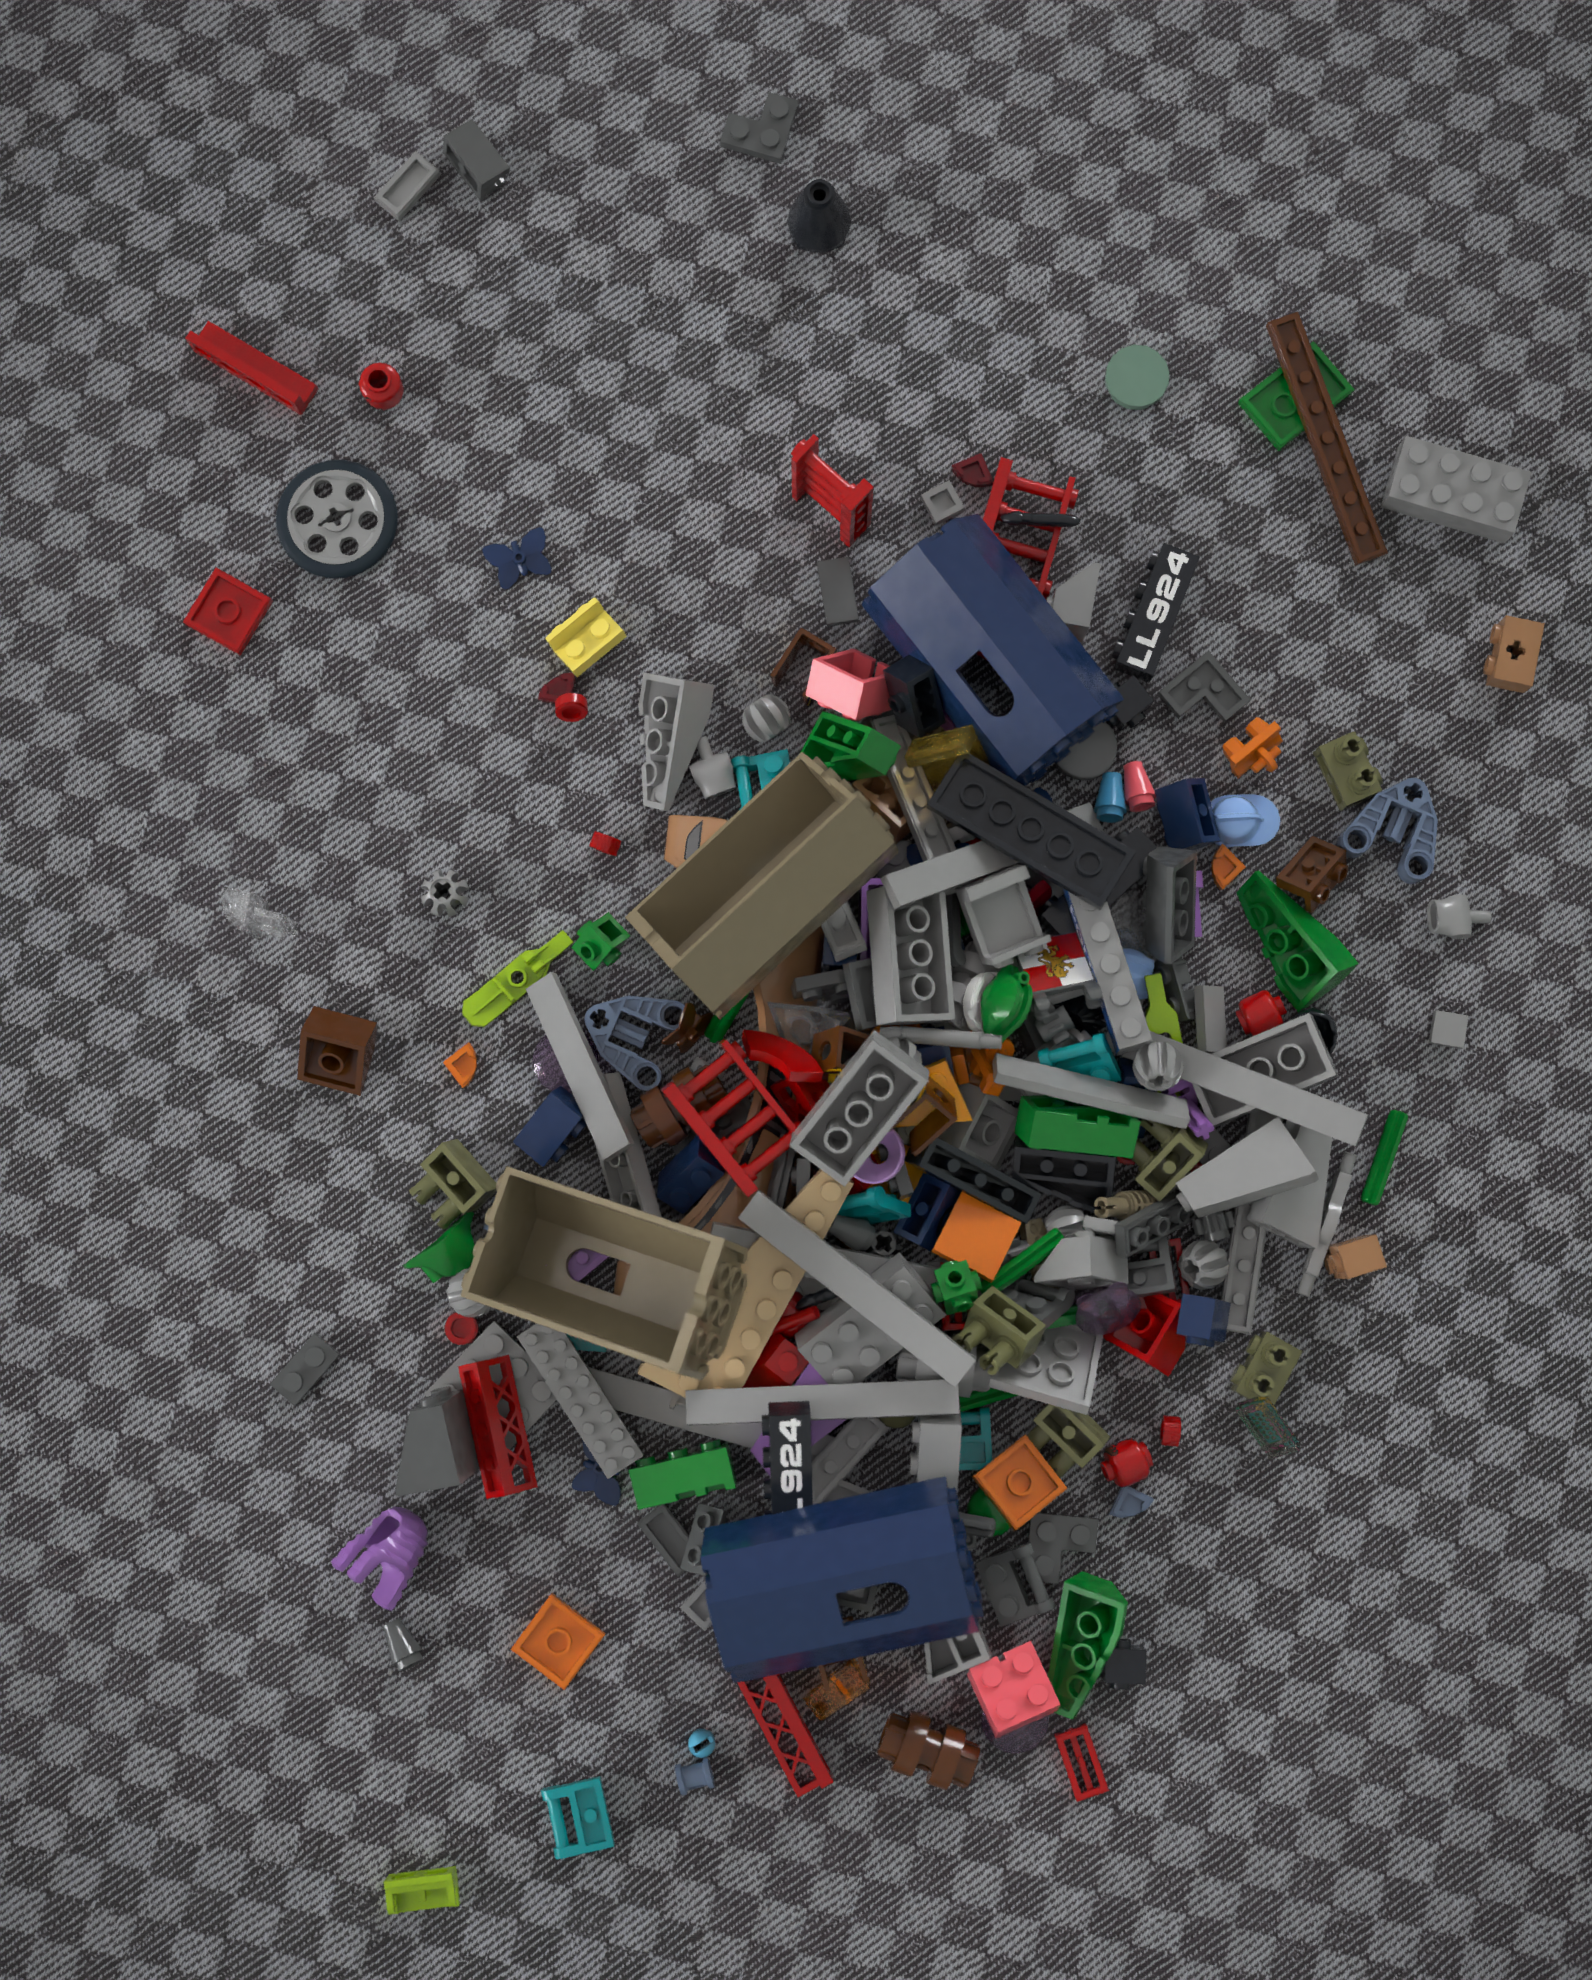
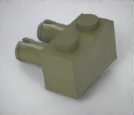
[1313,731,1383,811]
[1130,1119,1209,1202]
[409,1139,497,1229]
[952,1286,1046,1375]
[1230,1331,1303,1411]
[1027,1404,1110,1478]

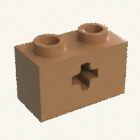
[1483,615,1545,693]
[852,776,911,844]
[1324,1234,1387,1279]

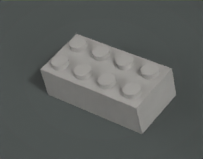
[1380,436,1532,544]
[866,886,955,1026]
[1192,1013,1339,1128]
[790,1030,929,1187]
[795,1252,946,1384]

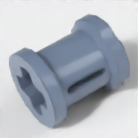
[675,1757,715,1796]

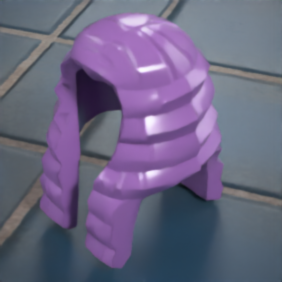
[331,1507,428,1611]

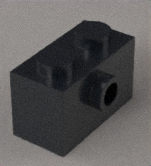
[883,655,946,738]

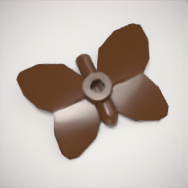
[662,1002,714,1054]

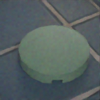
[1104,345,1170,410]

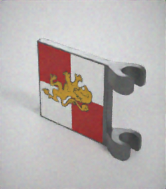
[1015,931,1102,1020]

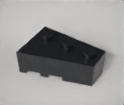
[1012,1136,1116,1219]

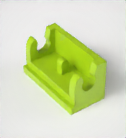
[384,1866,460,1915]

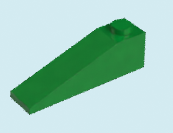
[1236,870,1359,1012]
[1048,1571,1128,1720]

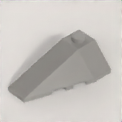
[638,672,714,811]

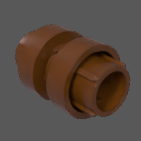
[630,1065,728,1148]
[877,1710,980,1791]

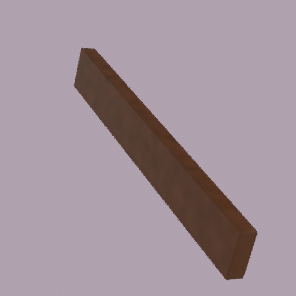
[1266,312,1388,566]

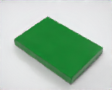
[1238,341,1355,452]

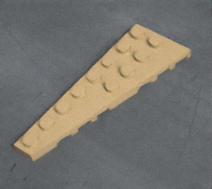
[637,1169,854,1398]

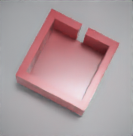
[806,649,892,721]
[967,1641,1061,1739]

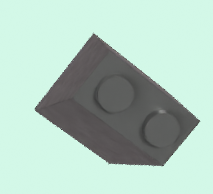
[395,1386,480,1497]

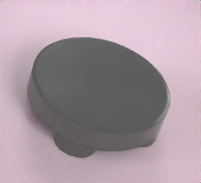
[1055,722,1117,781]

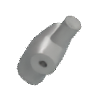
[689,736,737,800]
[1427,894,1492,939]

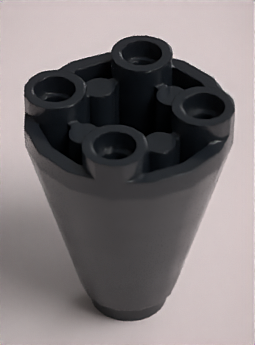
[787,179,851,253]

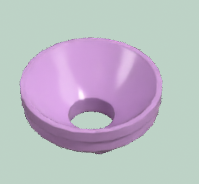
[854,1129,905,1184]

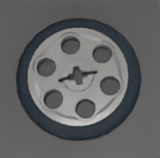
[276,460,398,578]

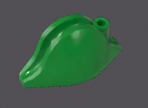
[981,964,1033,1049]
[402,1211,475,1283]

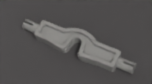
[1296,1151,1357,1297]

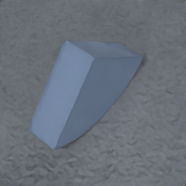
[1108,1486,1154,1518]

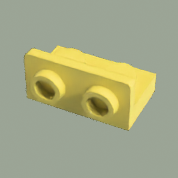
[546,598,627,677]

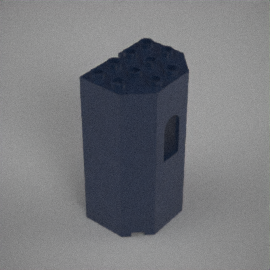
[861,514,1125,786]
[700,1476,984,1683]

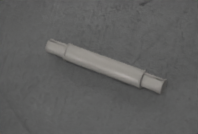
[880,1025,1002,1050]

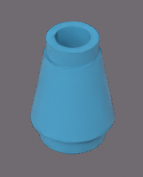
[1094,772,1127,823]

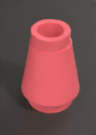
[1123,761,1156,812]

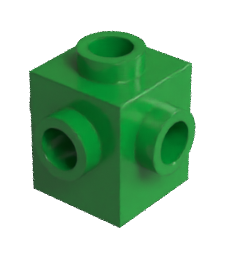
[571,912,630,971]
[930,1260,982,1316]

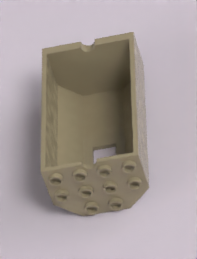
[625,752,899,1019]
[460,1166,747,1380]

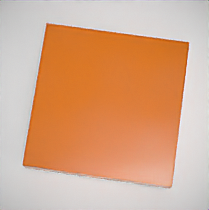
[931,1191,1022,1283]
[972,1434,1068,1531]
[510,1593,606,1690]

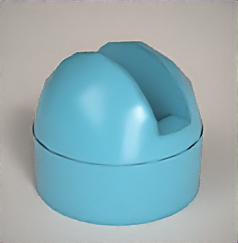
[688,1729,715,1758]

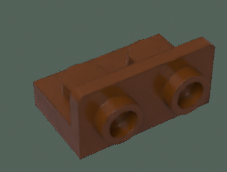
[1276,836,1349,913]

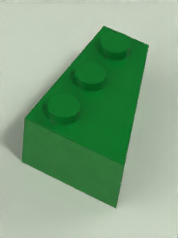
[1014,1095,1141,1158]

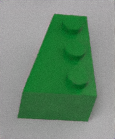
[800,711,901,781]
[629,1439,738,1510]

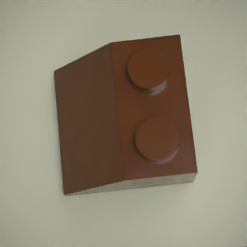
[297,1006,377,1096]

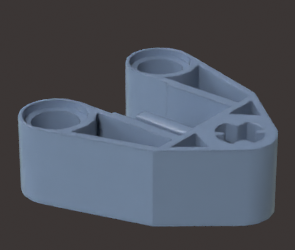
[1337,778,1438,884]
[584,995,685,1092]

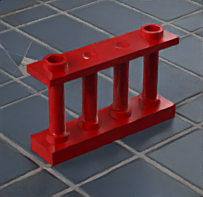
[791,434,874,548]
[983,457,1079,599]
[661,1039,801,1197]

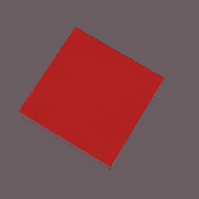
[183,567,273,656]

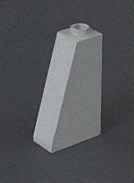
[1176,1117,1319,1218]
[1246,1120,1332,1249]

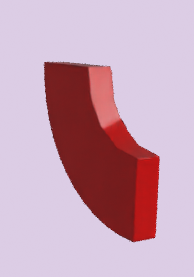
[741,1030,824,1082]

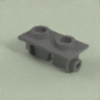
[1154,956,1195,1023]
[680,1503,729,1576]

